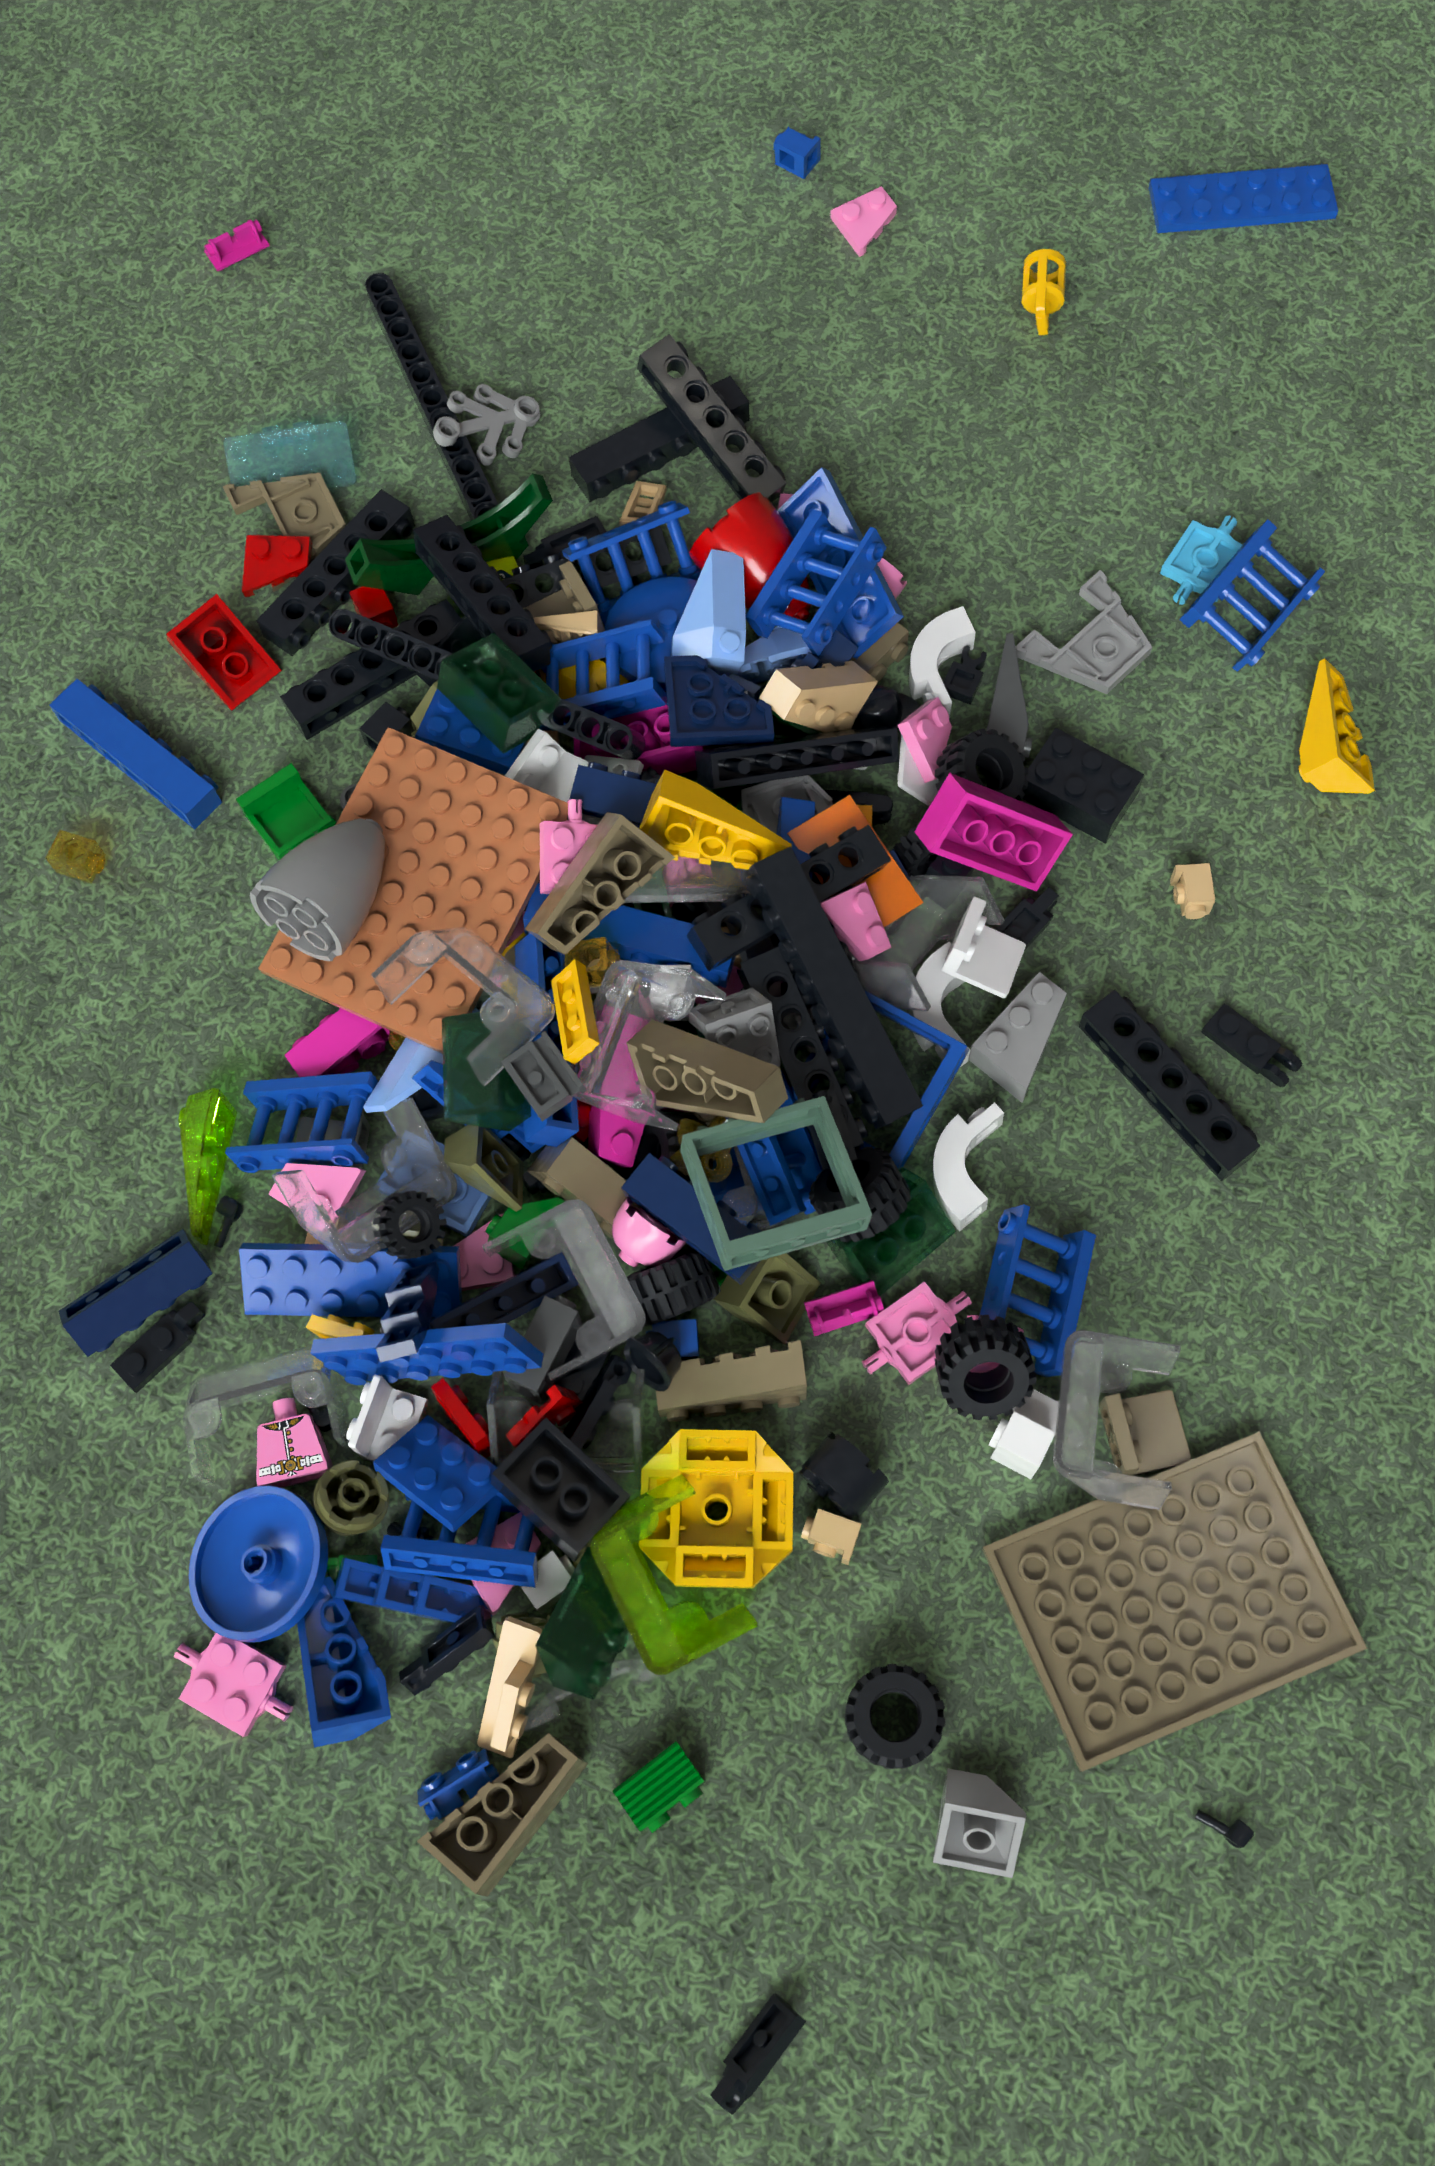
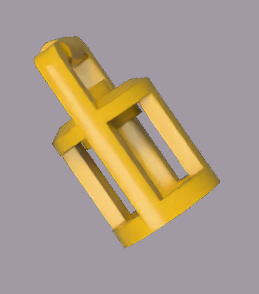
[1022,249,1066,335]

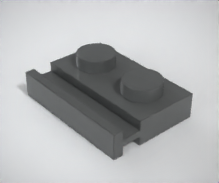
[500,1031,587,1121]

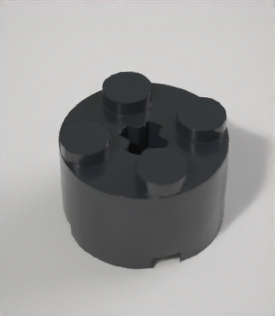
[799,1432,889,1521]

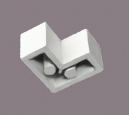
[989,1390,1067,1479]

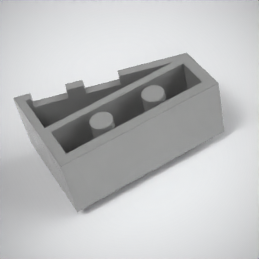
[968,972,1067,1103]

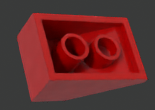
[166,594,282,711]

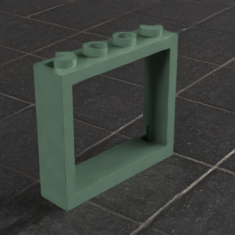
[680,1096,872,1271]

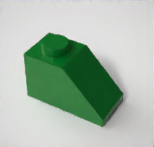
[485,1197,564,1269]

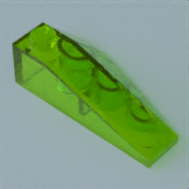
[178,1088,237,1245]

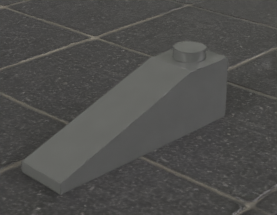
[986,633,1033,758]

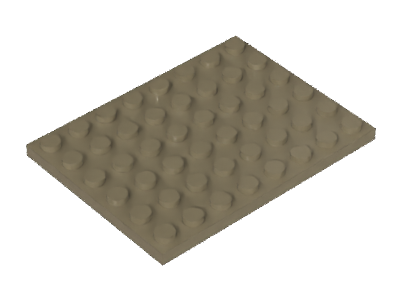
[982,1431,1368,1772]

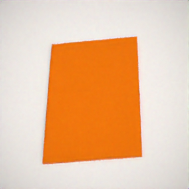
[787,795,924,927]

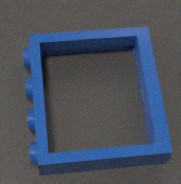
[790,990,969,1172]

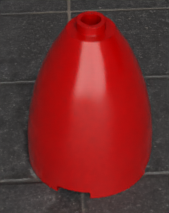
[689,492,811,621]

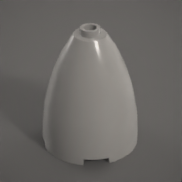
[250,818,385,961]

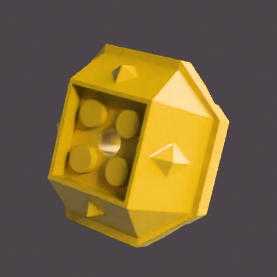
[639,1429,794,1588]

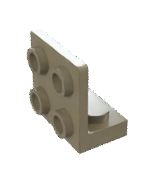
[523,561,604,632]
[1098,1390,1192,1479]

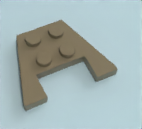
[222,472,346,592]

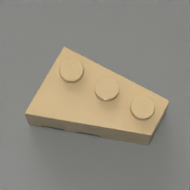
[759,661,878,733]

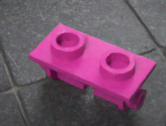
[204,219,270,272]
[804,1280,884,1336]

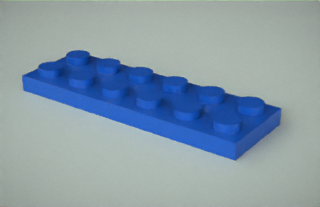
[1149,164,1338,233]
[778,467,904,659]
[239,1243,462,1317]
[310,1323,544,1385]

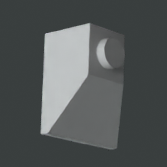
[933,1768,1026,1878]

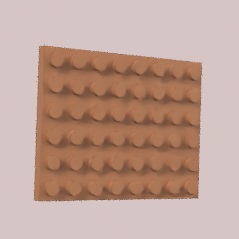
[258,727,568,1057]

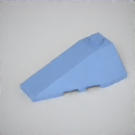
[671,549,746,676]
[737,626,812,684]
[363,1008,502,1113]

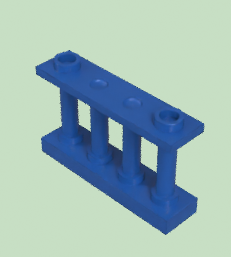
[561,501,702,625]
[746,509,887,657]
[1179,519,1325,671]
[533,619,667,732]
[725,1070,823,1226]
[225,1071,379,1173]
[977,1204,1096,1377]
[380,1492,539,1588]

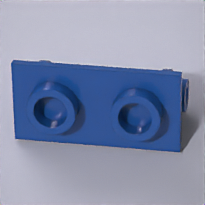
[417,1749,500,1820]

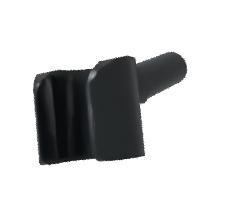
[214,1196,243,1248]
[296,1390,340,1432]
[1195,1809,1254,1848]

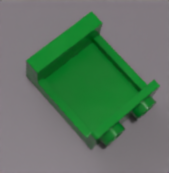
[236,763,336,861]

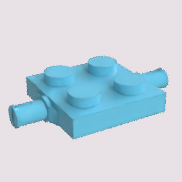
[1160,516,1243,605]

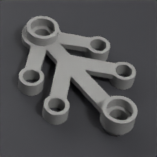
[433,384,540,465]

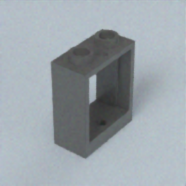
[504,1296,584,1405]

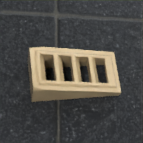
[619,481,667,526]
[533,610,605,644]

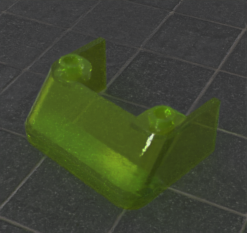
[591,1474,758,1675]

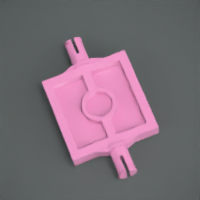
[540,799,597,894]
[862,1282,972,1385]
[174,1633,293,1737]

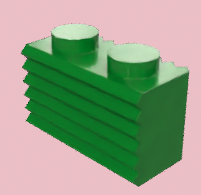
[612,1741,705,1833]

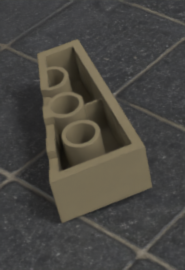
[525,812,675,954]
[626,1019,788,1123]
[527,1137,640,1240]
[656,1340,807,1422]
[417,1733,588,1897]

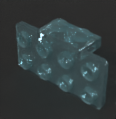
[223,421,357,489]

